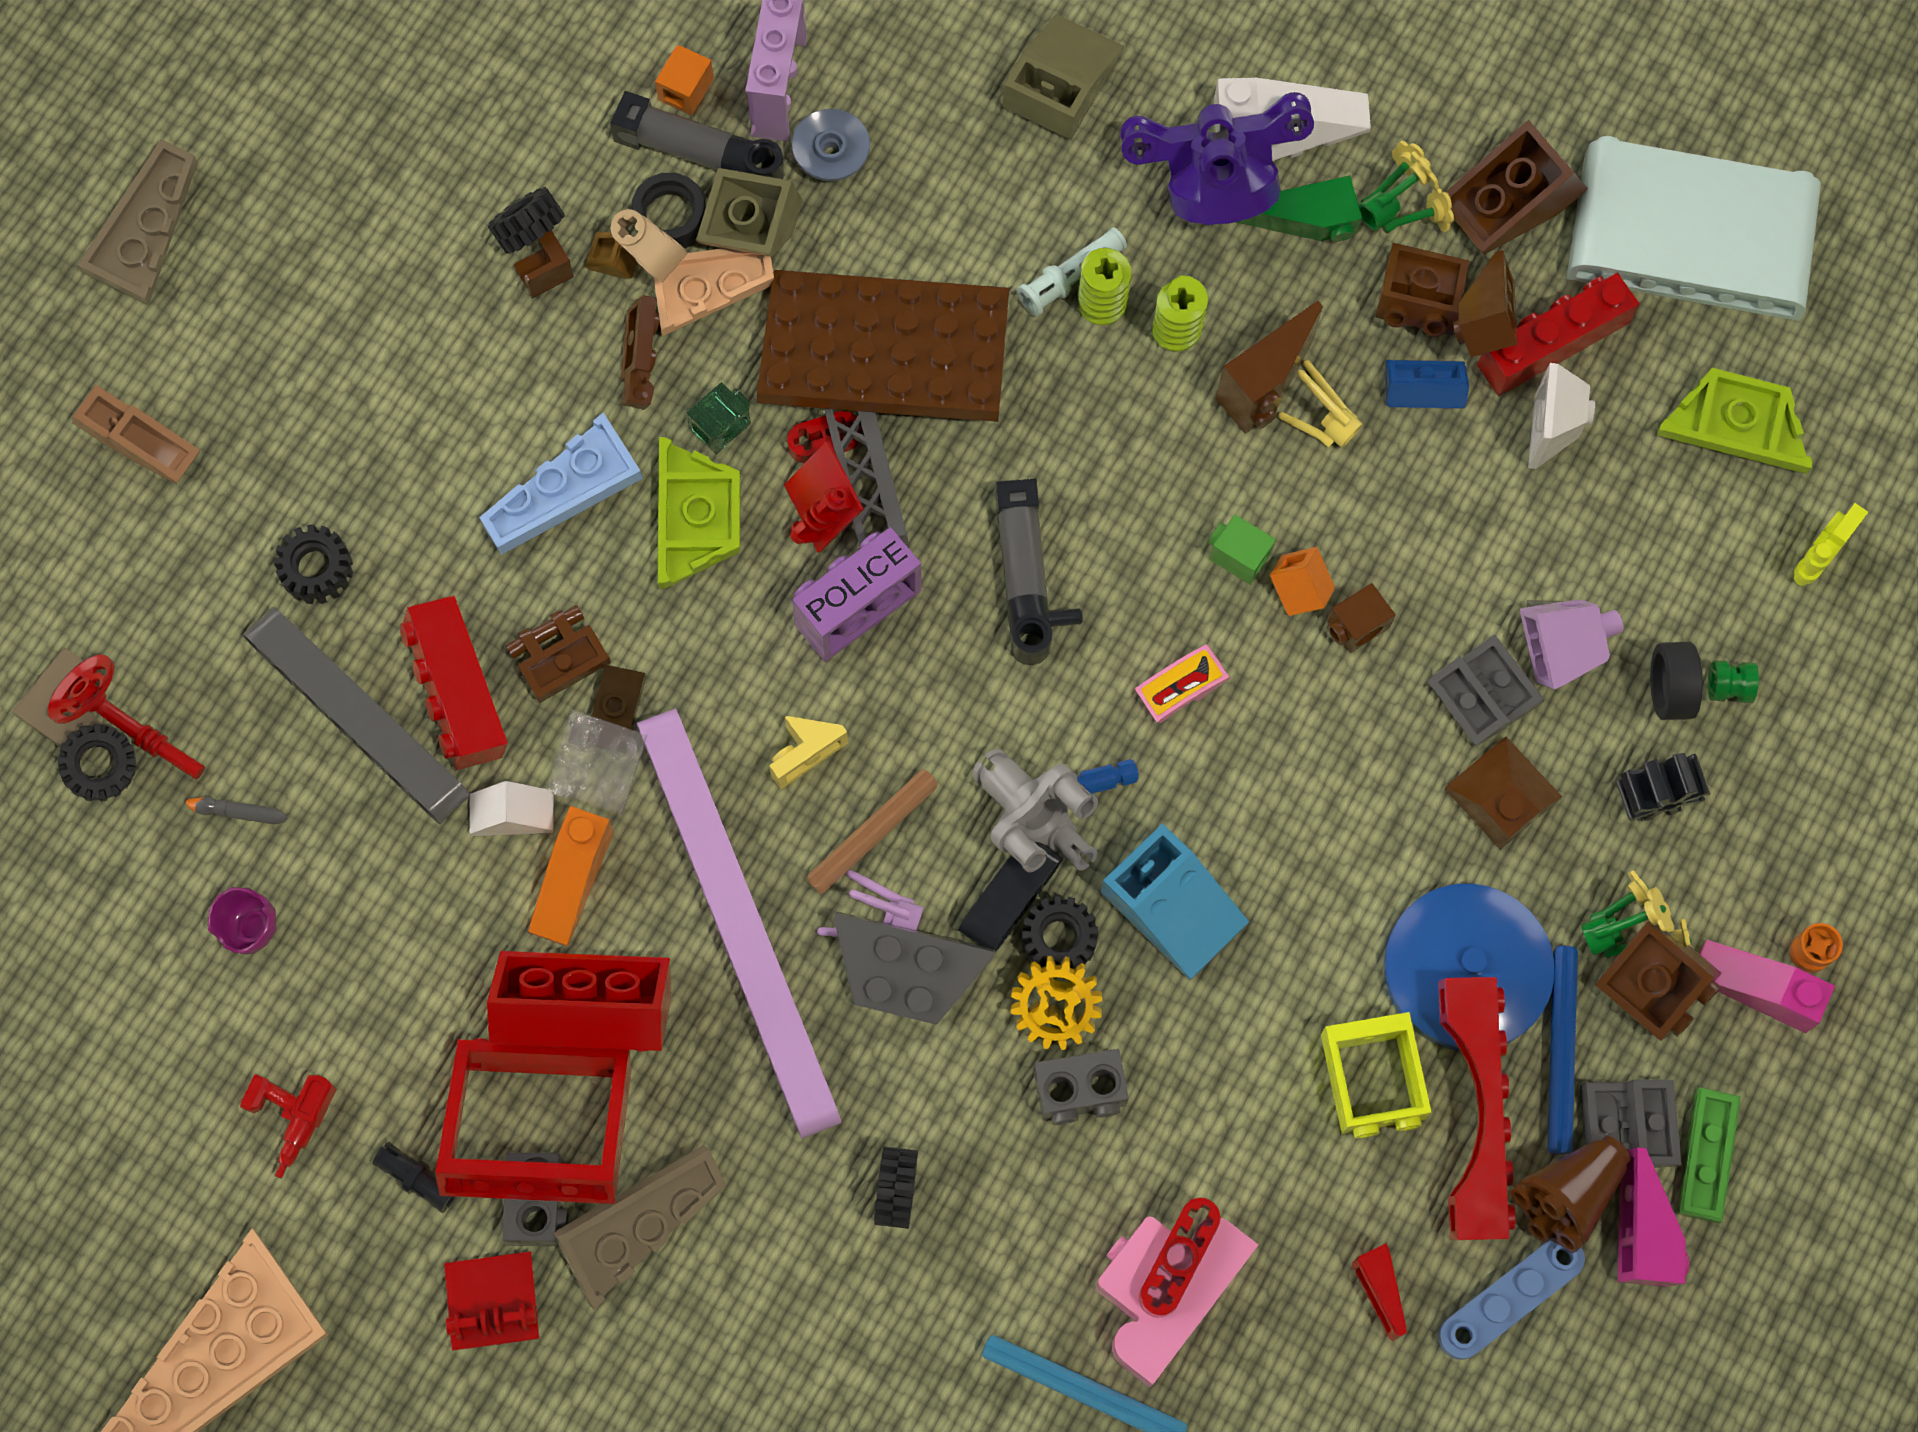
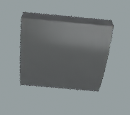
[1427,634,1545,746]
[1580,1079,1682,1168]

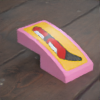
[1135,644,1231,723]

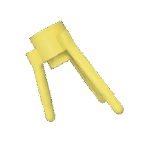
[1278,360,1363,448]

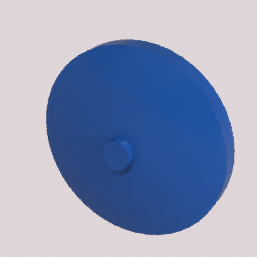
[1384,884,1555,1051]

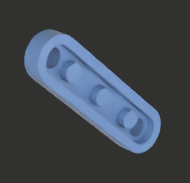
[1438,1240,1585,1360]

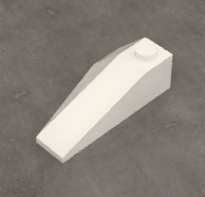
[1214,78,1371,161]

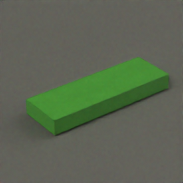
[1676,1087,1741,1224]

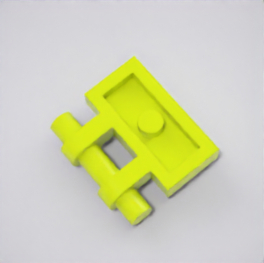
[1794,503,1868,586]

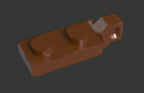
[620,295,659,410]

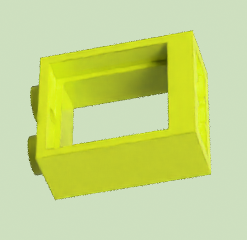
[1321,1012,1432,1139]

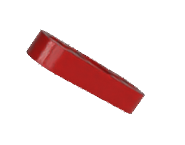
[1139,1198,1221,1318]

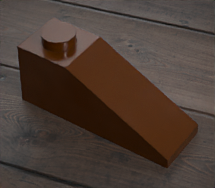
[1453,250,1518,357]

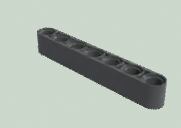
[243,607,470,824]

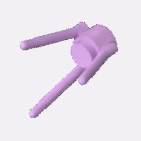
[817,870,923,937]

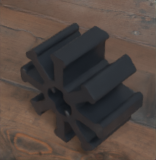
[1616,753,1711,822]

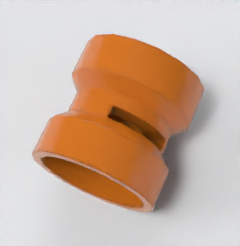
[1790,923,1843,973]

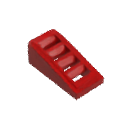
[1351,1243,1407,1341]

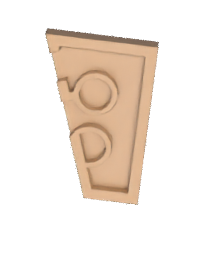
[654,248,774,336]

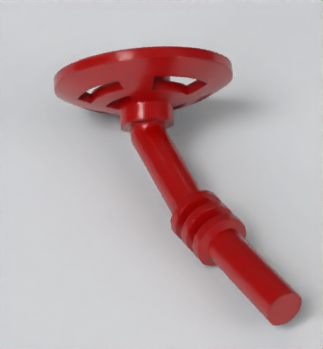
[48,654,205,780]

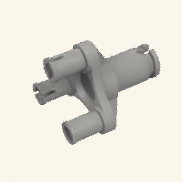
[973,749,1098,872]

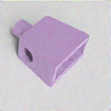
[1519,600,1623,689]

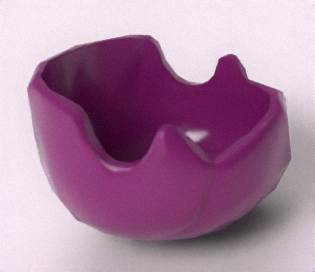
[207,887,277,955]

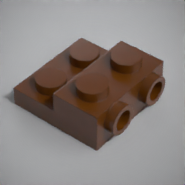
[1375,243,1469,337]
[1595,920,1722,1041]

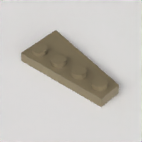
[77,139,198,305]
[553,1145,726,1310]

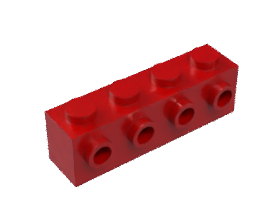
[1477,272,1640,397]
[399,595,508,771]

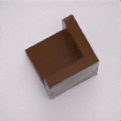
[514,230,574,299]

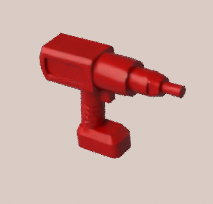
[240,1074,337,1179]

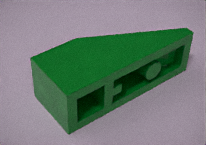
[1236,175,1362,242]

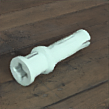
[1016,227,1127,317]

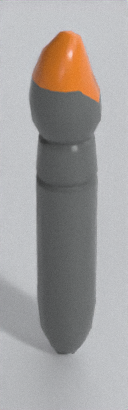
[186,796,288,824]

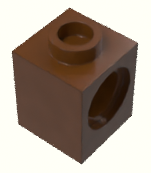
[1327,583,1396,653]

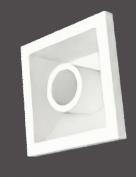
[1528,363,1595,469]

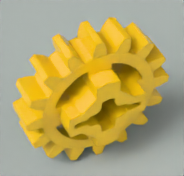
[1011,956,1103,1050]

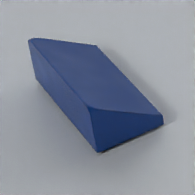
[1385,360,1469,409]

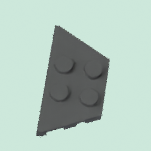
[834,911,995,1025]

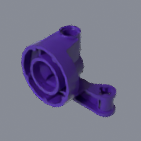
[1120,92,1314,225]

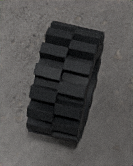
[488,187,565,254]
[274,525,353,604]
[58,724,136,802]
[1021,895,1098,970]
[874,1146,918,1229]

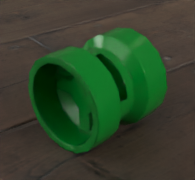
[1708,660,1759,703]

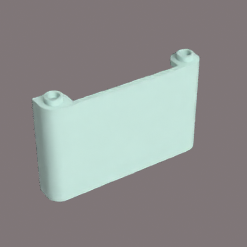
[1566,136,1821,321]

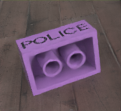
[792,527,921,662]

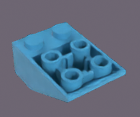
[1100,823,1249,980]

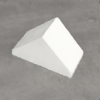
[470,781,554,836]

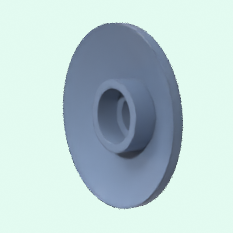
[792,109,870,181]

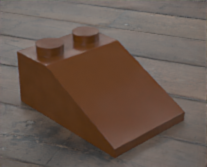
[1446,120,1588,255]
[1216,301,1323,434]

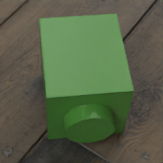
[1209,514,1276,585]

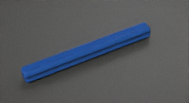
[1547,945,1578,1155]

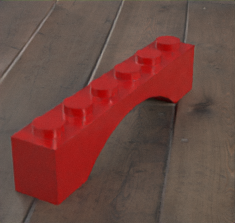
[1438,977,1516,1240]

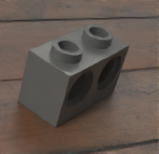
[1033,1049,1129,1125]
[502,1153,569,1246]

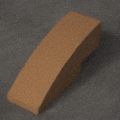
[72,385,200,484]

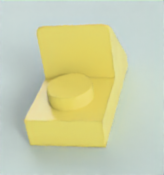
[769,716,848,790]

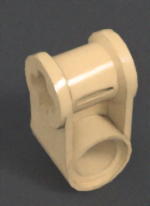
[610,209,688,283]

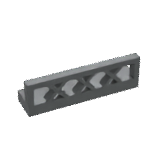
[824,408,909,549]

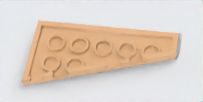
[101,1228,329,1432]

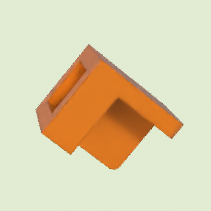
[655,45,714,116]
[1270,547,1335,616]

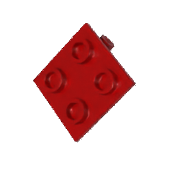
[784,441,864,553]
[444,1251,540,1351]

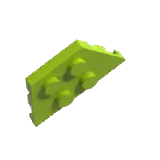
[1657,368,1813,474]
[658,437,741,589]

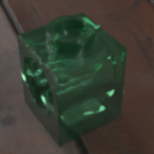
[686,382,751,454]

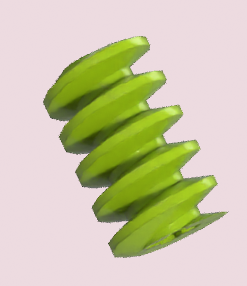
[1078,248,1132,325]
[1152,275,1208,352]

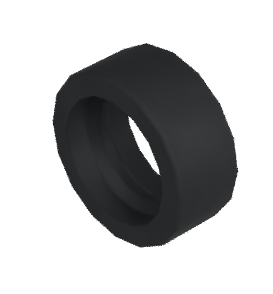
[632,172,706,249]
[1650,642,1703,720]

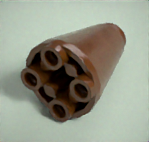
[1510,1136,1631,1253]

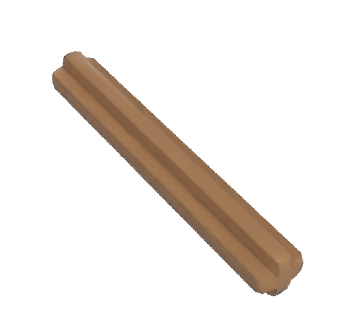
[807,769,938,894]

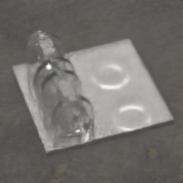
[547,710,647,814]

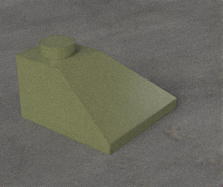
[696,168,803,257]

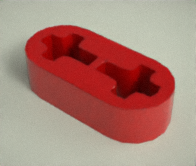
[787,411,862,463]

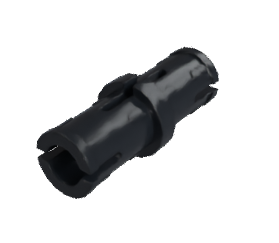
[372,1141,456,1213]

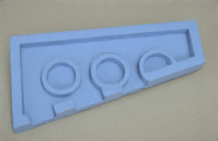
[479,412,643,555]

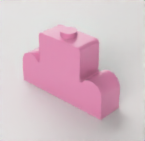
[1096,1216,1258,1388]

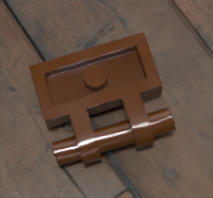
[505,605,611,703]

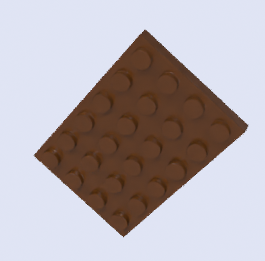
[757,270,1009,422]

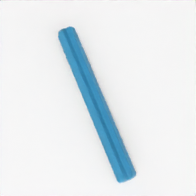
[982,1335,1188,1432]

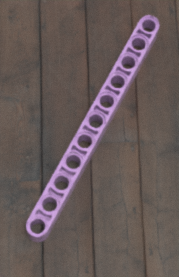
[637,708,842,1139]

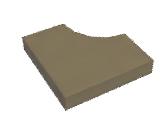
[12,647,103,759]

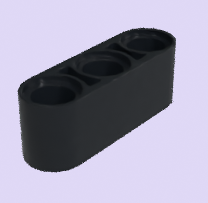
[958,842,1063,954]

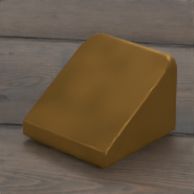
[585,232,637,279]

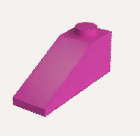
[1699,940,1835,1034]
[1618,1147,1690,1287]

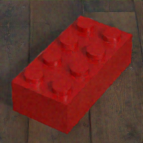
[487,951,671,1052]

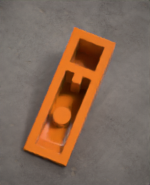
[528,806,614,947]

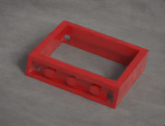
[435,1038,632,1204]

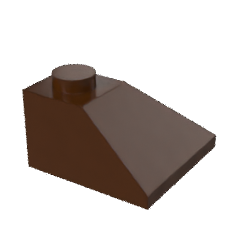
[1445,736,1562,850]

